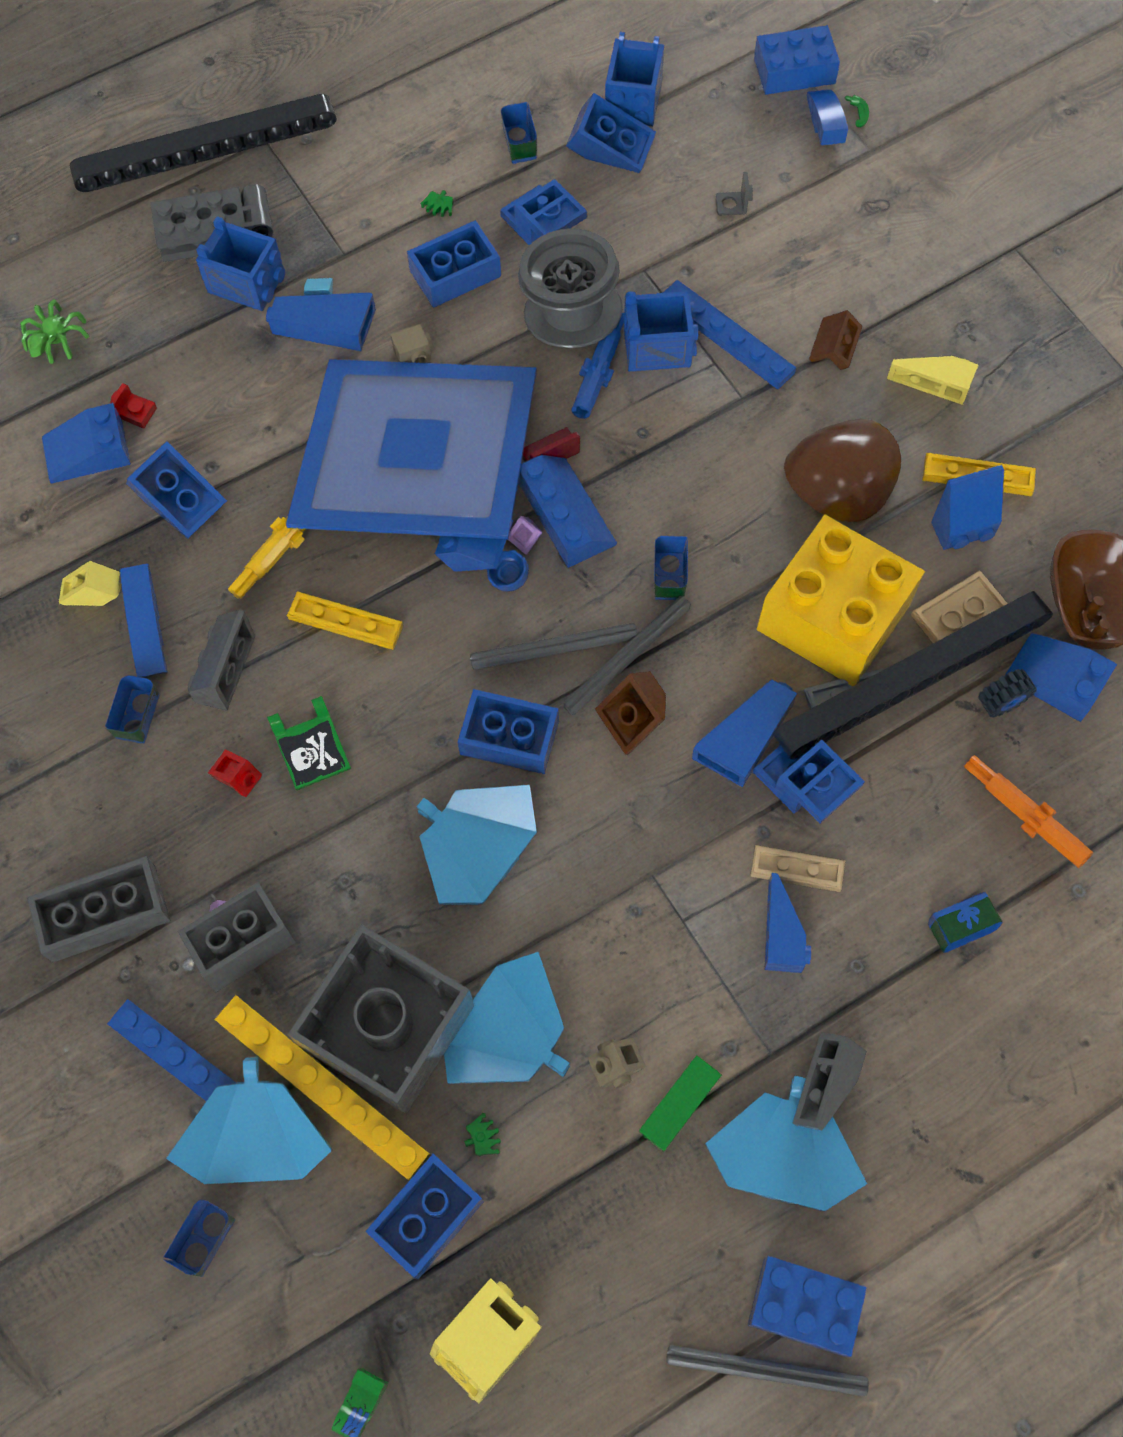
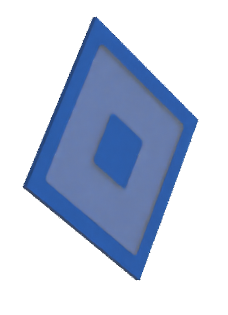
[286,359,537,539]

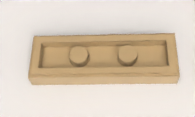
[750,845,845,892]

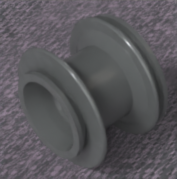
[518,228,623,348]

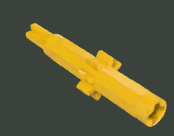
[228,516,305,599]

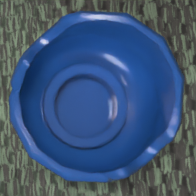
[487,550,529,592]

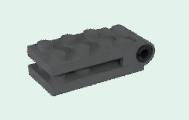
[150,184,273,262]

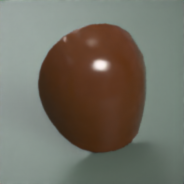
[784,419,902,522]
[1050,529,1123,650]

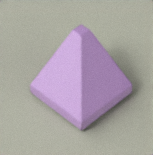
[507,516,543,555]

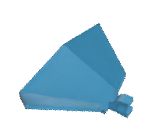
[417,785,537,905]
[444,951,570,1084]
[166,1057,332,1184]
[705,1076,867,1211]

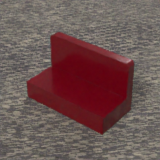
[522,427,580,462]

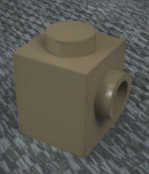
[390,324,434,363]

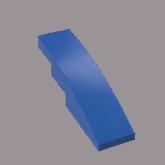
[120,563,168,678]

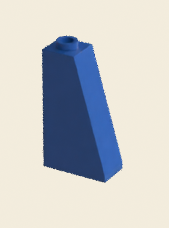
[266,292,376,351]
[692,679,797,787]

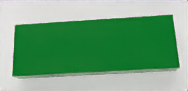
[638,1055,722,1152]

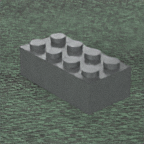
[27,856,171,962]

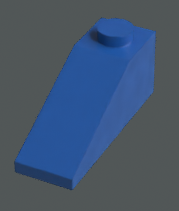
[764,873,811,973]

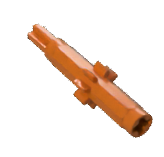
[964,755,1094,868]

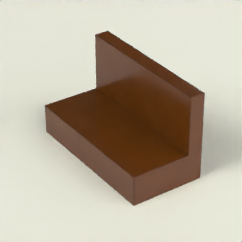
[809,310,863,370]

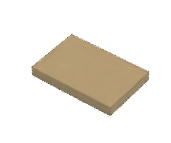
[911,570,1008,643]

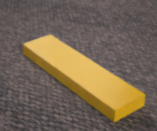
[922,453,1036,496]
[287,591,403,650]

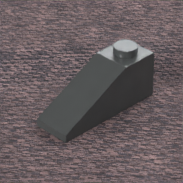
[793,1033,867,1131]

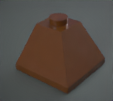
[595,671,666,755]

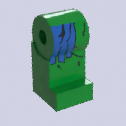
[331,1368,389,1437]

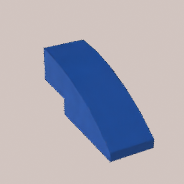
[806,89,848,145]

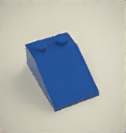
[566,93,656,173]
[42,403,131,484]
[126,441,227,539]
[931,465,1004,550]
[1005,633,1117,722]

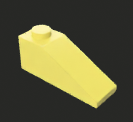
[887,356,978,405]

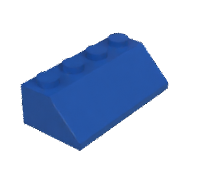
[518,455,617,568]

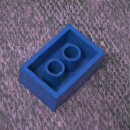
[754,25,840,95]
[407,220,501,308]
[458,689,559,774]
[365,1154,484,1280]
[748,1256,867,1357]

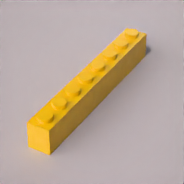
[215,995,431,1181]

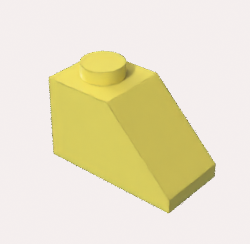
[59,561,121,606]

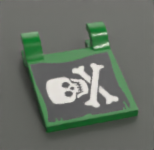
[267,696,351,791]

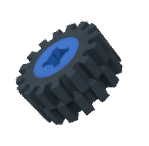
[978,669,1037,718]

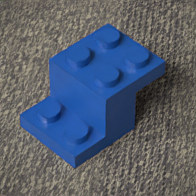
[500,179,587,245]
[753,740,865,823]

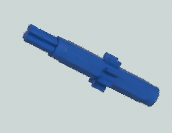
[572,313,624,419]

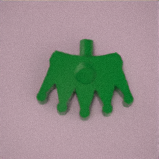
[421,190,454,217]
[464,1113,501,1157]

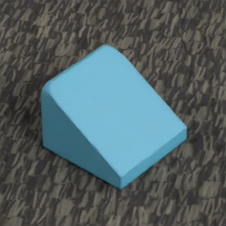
[304,278,333,295]

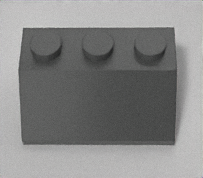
[188,610,256,711]
[178,882,296,993]

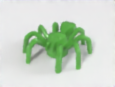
[20,299,89,364]

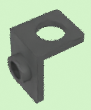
[716,172,753,216]

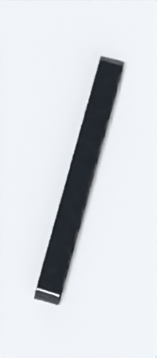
[69,94,337,193]
[774,591,1053,759]

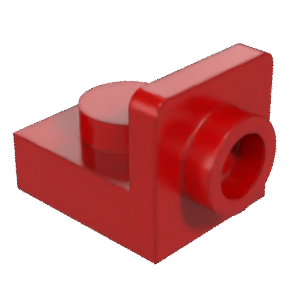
[110,383,157,429]
[208,749,262,797]

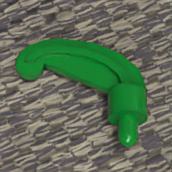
[845,95,869,127]

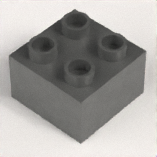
[288,924,474,1115]

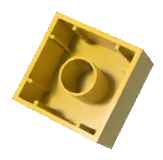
[757,515,925,687]

